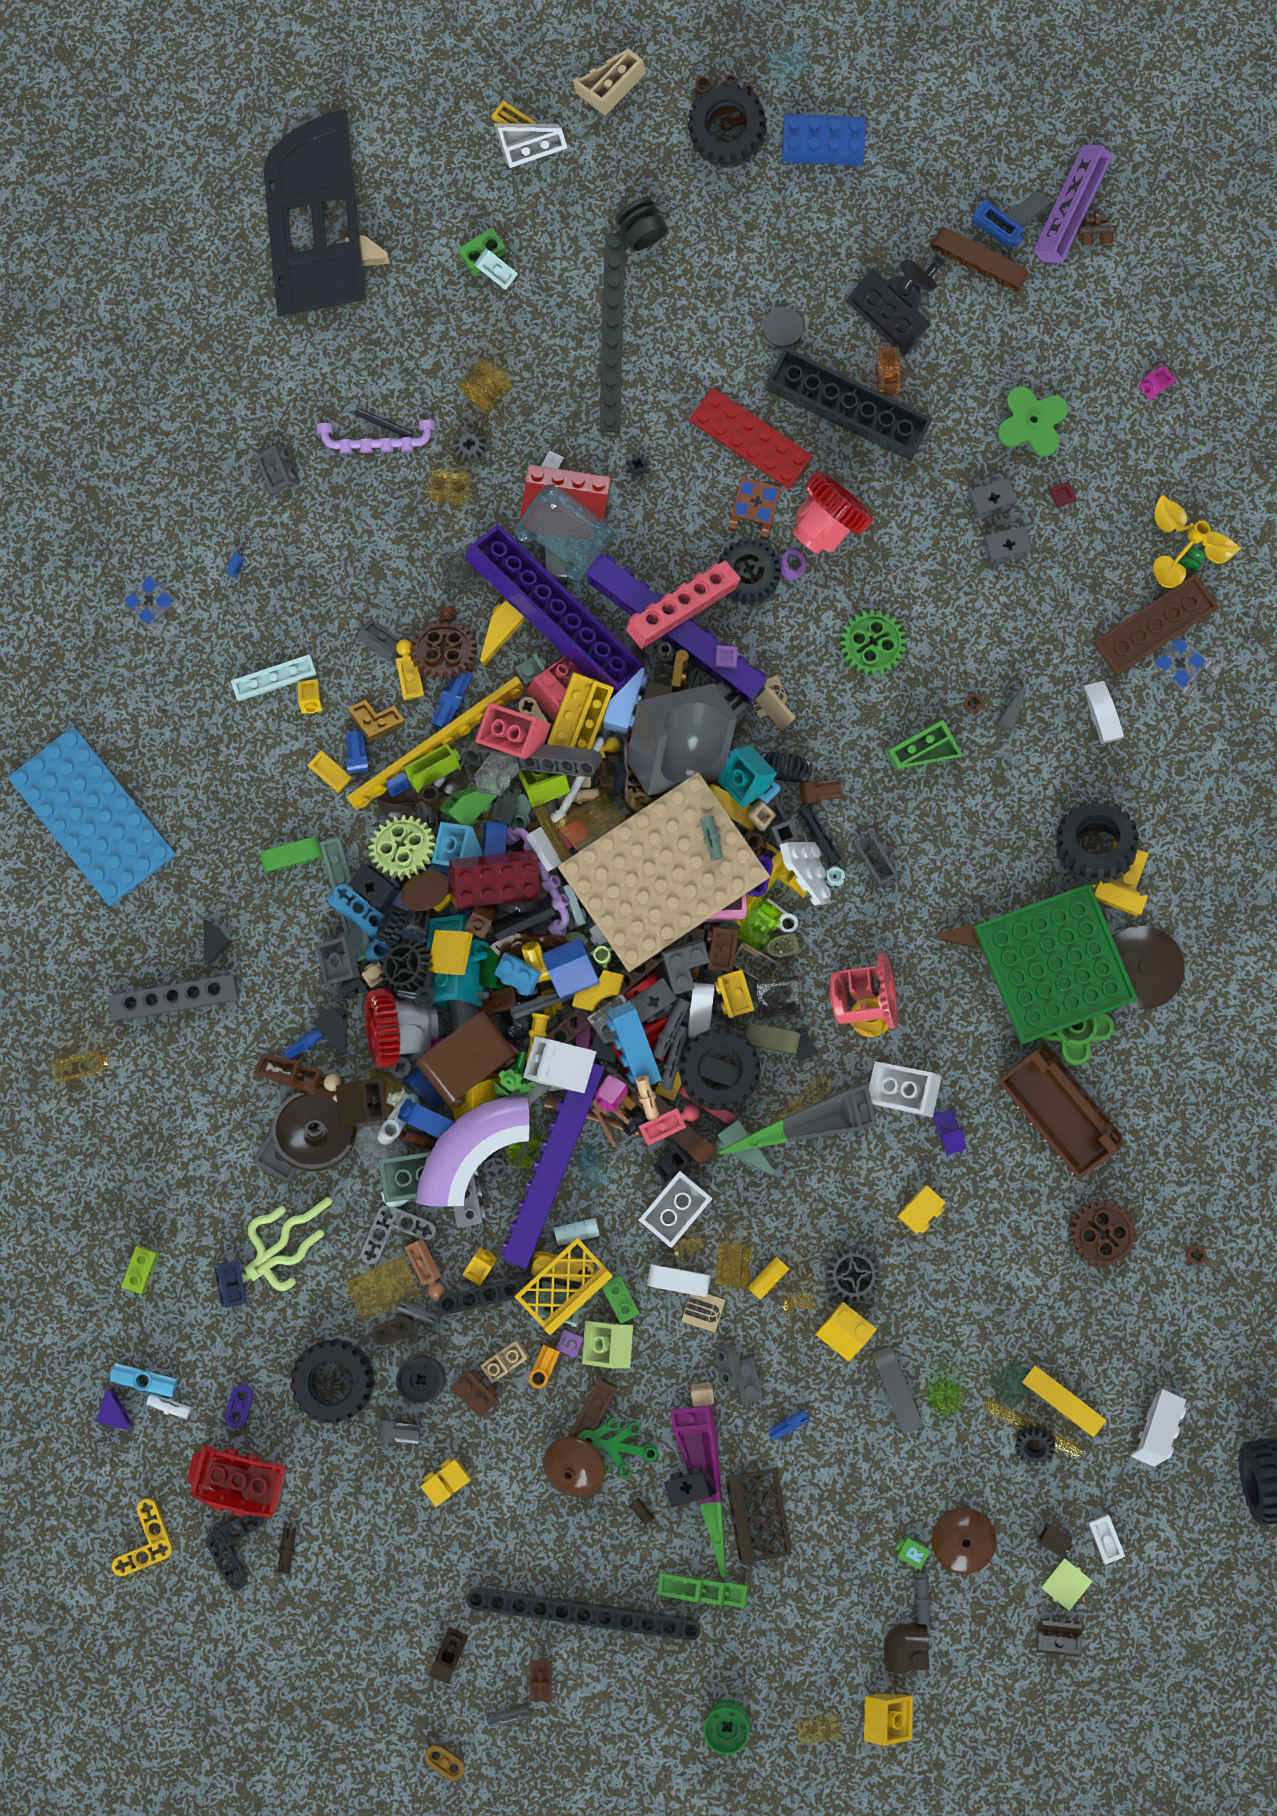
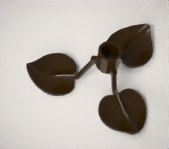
[376,759,467,844]

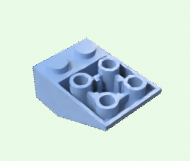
[603,668,648,735]

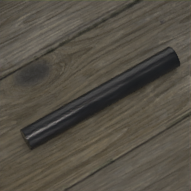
[354,407,413,437]

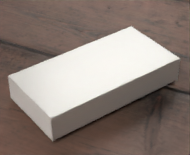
[526,827,563,872]

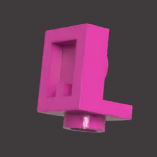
[1139,365,1176,400]

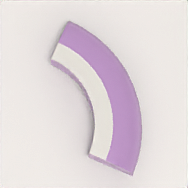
[416,1095,529,1206]

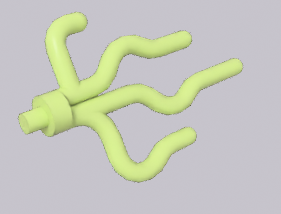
[242,1197,333,1291]

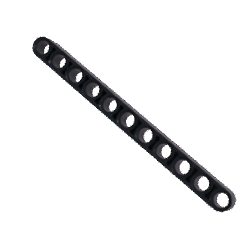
[466,1587,701,1641]

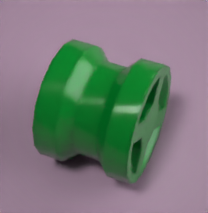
[1179,547,1206,571]

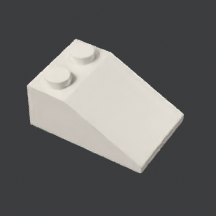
[869,1061,942,1118]

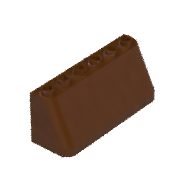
[997,1043,1124,1180]

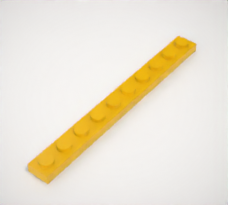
[347,676,525,811]

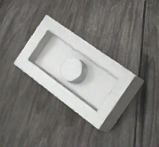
[1088,1514,1125,1564]

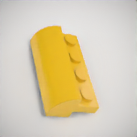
[546,672,614,749]

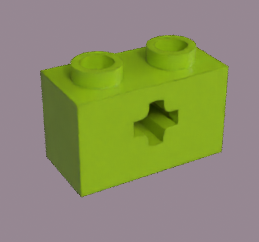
[121,1246,161,1294]

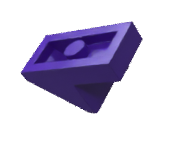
[932,1109,966,1156]

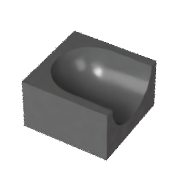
[627,683,737,796]

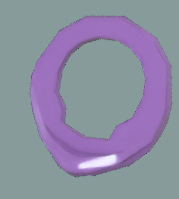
[780,550,806,580]

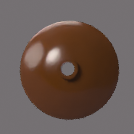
[543,1436,606,1497]
[932,1508,996,1574]

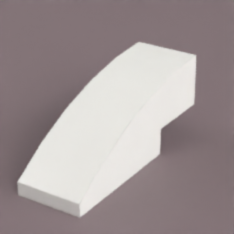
[1084,681,1124,744]

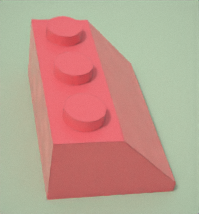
[475,703,551,759]

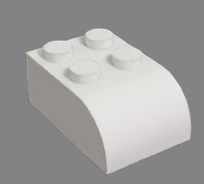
[639,1171,713,1248]

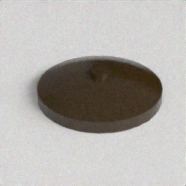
[1112,926,1185,1010]
[272,1091,358,1171]

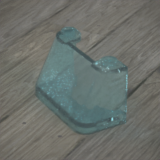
[513,484,615,582]

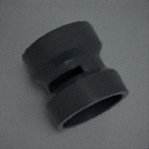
[620,1108,649,1136]

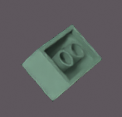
[715,1120,776,1175]
[378,1152,431,1203]

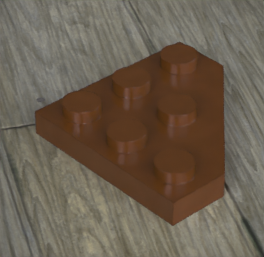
[489,932,570,962]

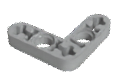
[361,1205,436,1264]

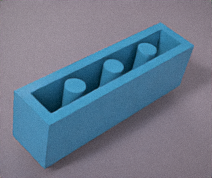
[606,1001,662,1089]

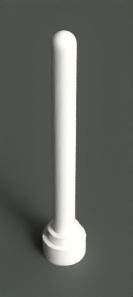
[548,737,604,828]

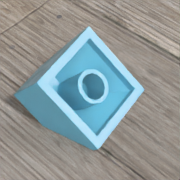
[431,822,482,867]

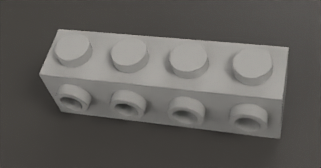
[453,1167,487,1228]

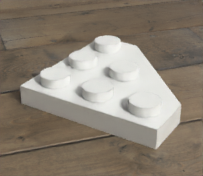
[780,842,831,905]

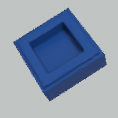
[226,552,244,578]
[386,772,409,797]

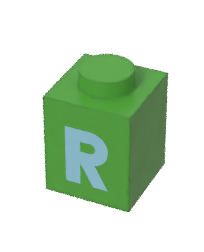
[895,1535,931,1570]

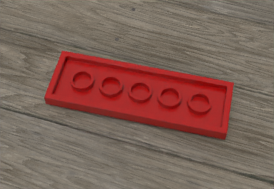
[689,387,813,490]

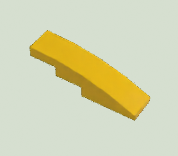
[1022,1365,1107,1438]

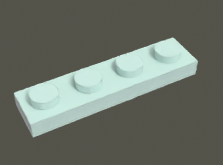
[231,654,317,702]

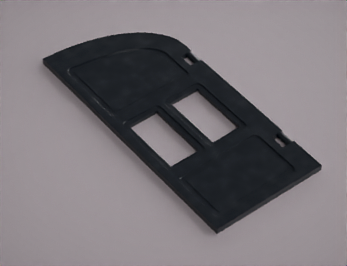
[264,109,366,317]

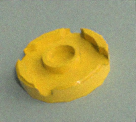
[851,996,888,1037]

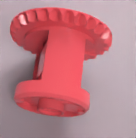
[829,953,898,1029]

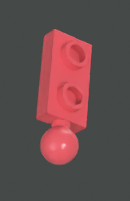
[639,1105,700,1145]

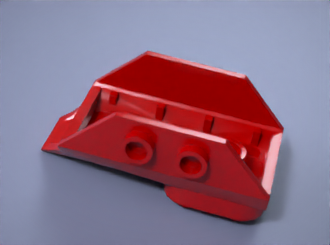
[187,1445,286,1518]

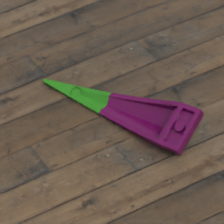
[670,1405,726,1579]

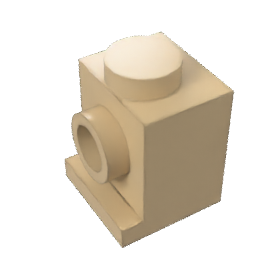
[361,962,385,990]

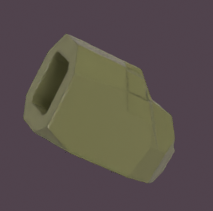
[764,933,800,958]

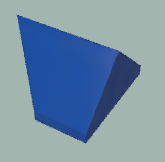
[402,1066,443,1110]

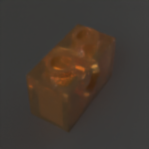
[876,347,901,395]

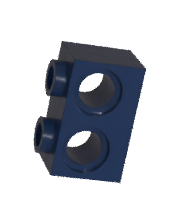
[213,1260,247,1308]

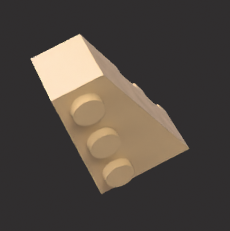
[573,49,646,116]

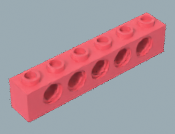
[626,560,741,649]

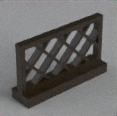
[725,1467,792,1565]

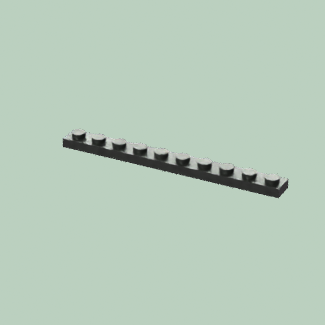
[599,233,625,433]

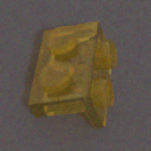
[781,1292,817,1318]

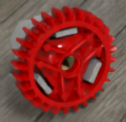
[365,989,439,1068]

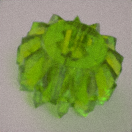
[927,1379,964,1417]

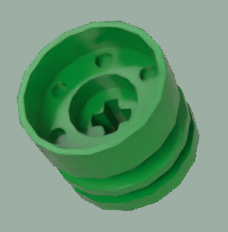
[703,1700,751,1755]

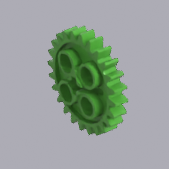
[839,609,907,677]

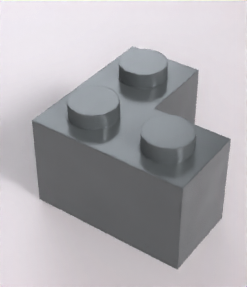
[660,938,710,995]

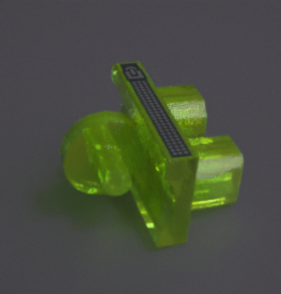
[505,1131,541,1169]

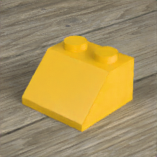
[815,1301,877,1361]
[864,1694,913,1746]

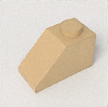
[345,235,390,266]

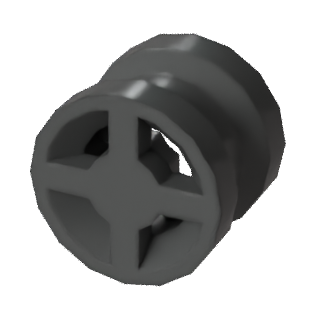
[390,1057,412,1078]
[485,1157,506,1179]

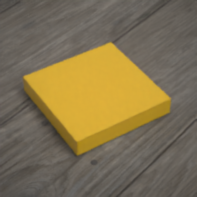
[427,930,473,975]

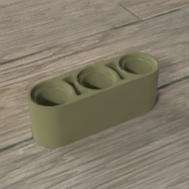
[744,1023,801,1055]

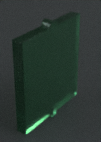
[988,1358,1033,1410]

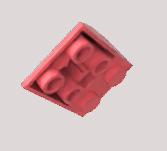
[526,656,585,721]

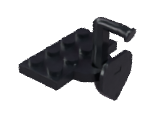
[846,256,944,356]

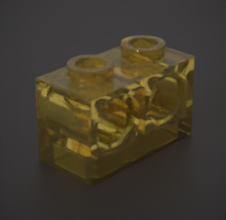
[427,469,472,505]

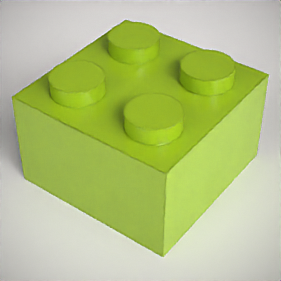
[515,769,571,808]

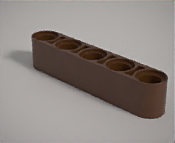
[930,227,1028,292]

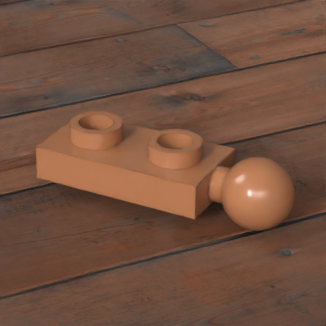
[404,1238,445,1300]

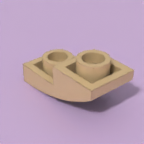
[480,1339,530,1383]

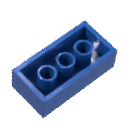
[782,114,866,165]

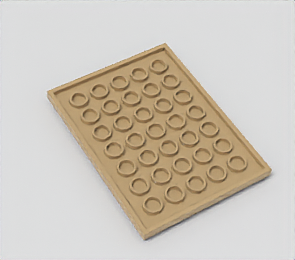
[557,772,770,972]

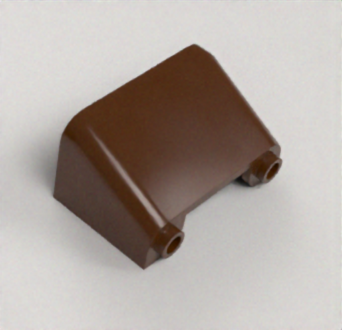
[416,1011,518,1109]

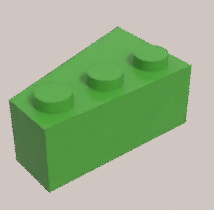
[885,720,963,769]

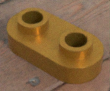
[425,1744,465,1781]

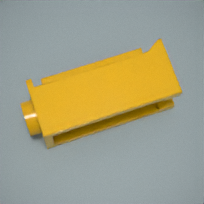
[1091,881,1148,917]

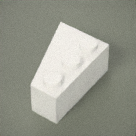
[494,124,567,168]
[1130,1389,1186,1467]

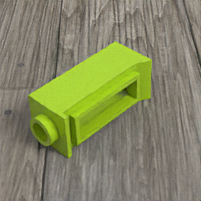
[403,743,461,793]

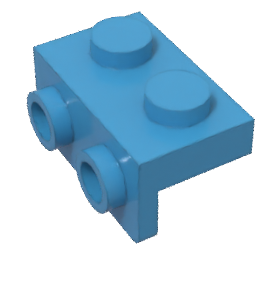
[494,952,542,996]

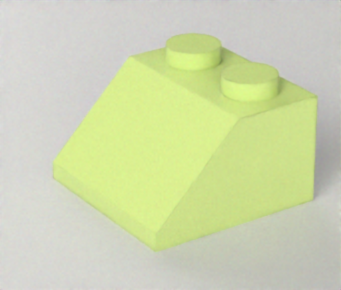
[582,1321,633,1368]

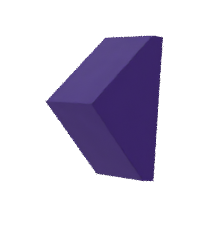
[96,1388,133,1430]

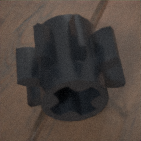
[626,454,650,480]

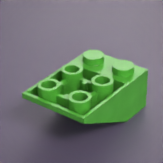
[438,778,508,827]

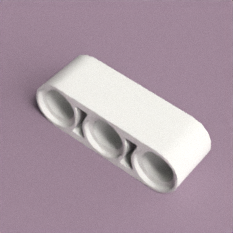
[687,982,714,1040]
[646,1264,711,1297]

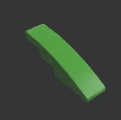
[657,1572,749,1608]

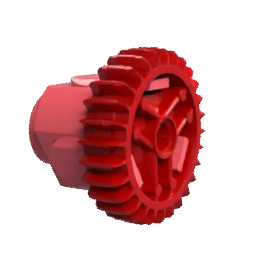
[792,471,873,554]

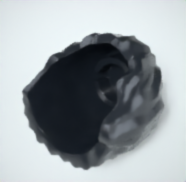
[499,999,533,1040]

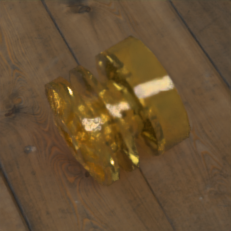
[458,357,513,413]

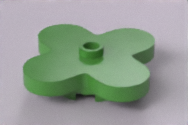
[997,386,1068,457]
[1041,1013,1114,1066]

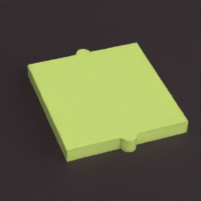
[1041,1558,1092,1611]

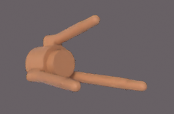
[592,1098,630,1147]

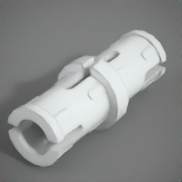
[146,1392,192,1420]

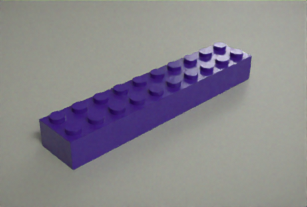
[465,524,646,700]
[586,553,767,706]
[501,1063,606,1269]

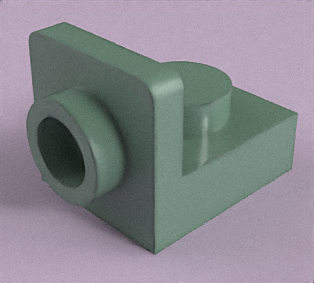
[515,653,548,686]

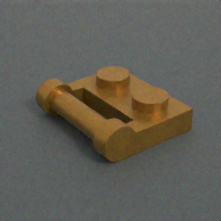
[672,650,688,693]

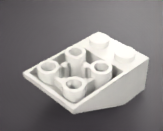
[523,1037,596,1093]

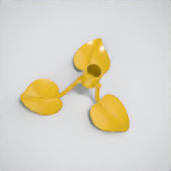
[1153,495,1241,588]

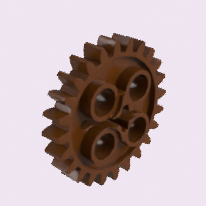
[410,620,478,682]
[1068,1199,1138,1269]

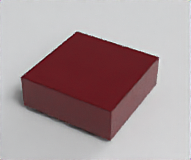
[1049,481,1077,509]

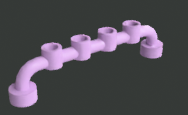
[316,420,435,454]
[506,826,570,936]

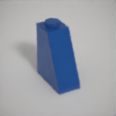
[397,1099,455,1138]

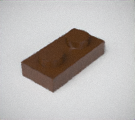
[479,987,519,1017]

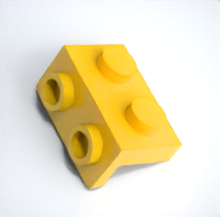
[715,969,755,1019]

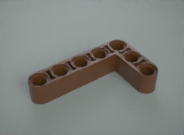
[627,1084,716,1165]

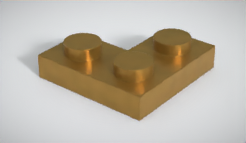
[348,699,405,742]

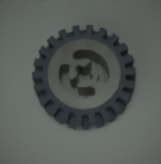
[718,538,781,605]

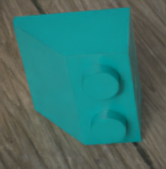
[717,746,777,808]

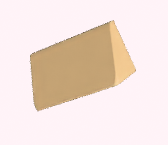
[756,687,795,730]

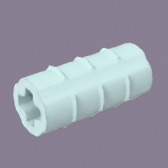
[554,1218,600,1246]

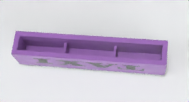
[1033,145,1112,263]

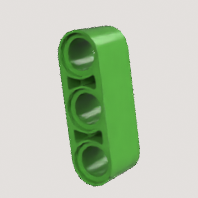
[259,837,323,874]

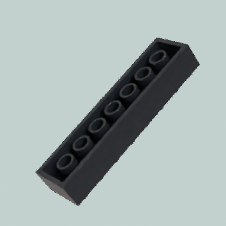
[765,346,933,462]

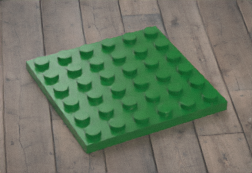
[973,883,1138,1045]

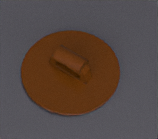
[401,871,449,911]

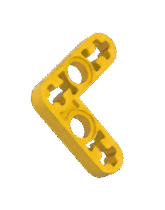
[112,1498,173,1576]

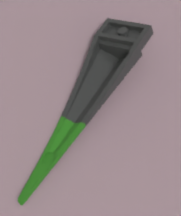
[717,1083,877,1154]

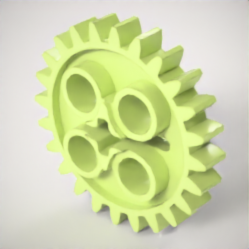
[368,815,436,880]

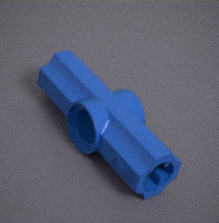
[430,671,473,729]

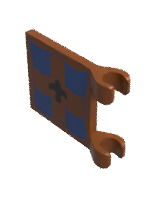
[728,477,782,540]

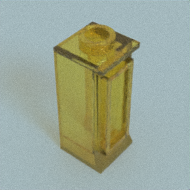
[49,1050,109,1084]

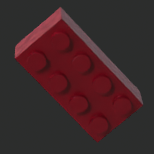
[449,850,539,909]

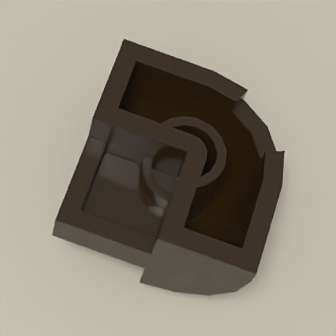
[883,1623,930,1673]

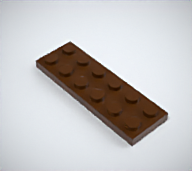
[1093,574,1219,677]

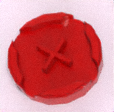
[622,973,660,1002]

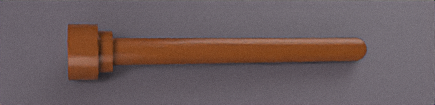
[543,1094,641,1136]

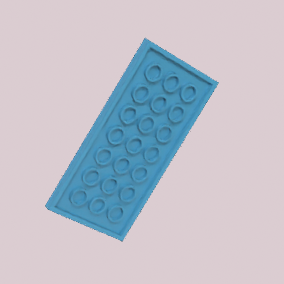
[7,726,176,907]

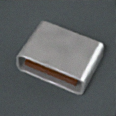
[541,450,564,469]

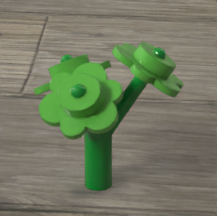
[491,1052,537,1097]

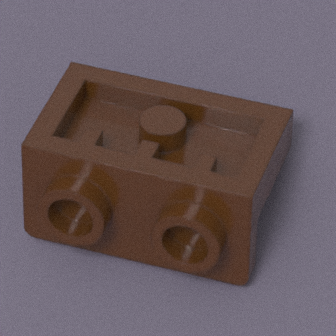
[704,924,739,972]
[451,1369,499,1418]

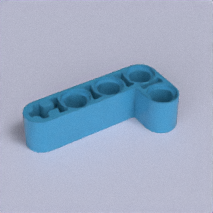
[327,884,401,963]

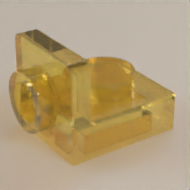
[674,1237,704,1262]

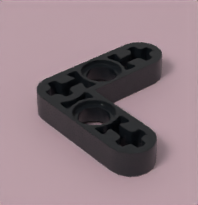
[206,1514,264,1590]

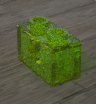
[738,898,783,950]

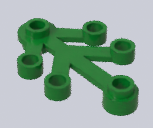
[577,1417,658,1478]

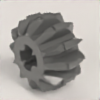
[452,429,487,465]

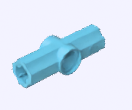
[110,1363,178,1398]

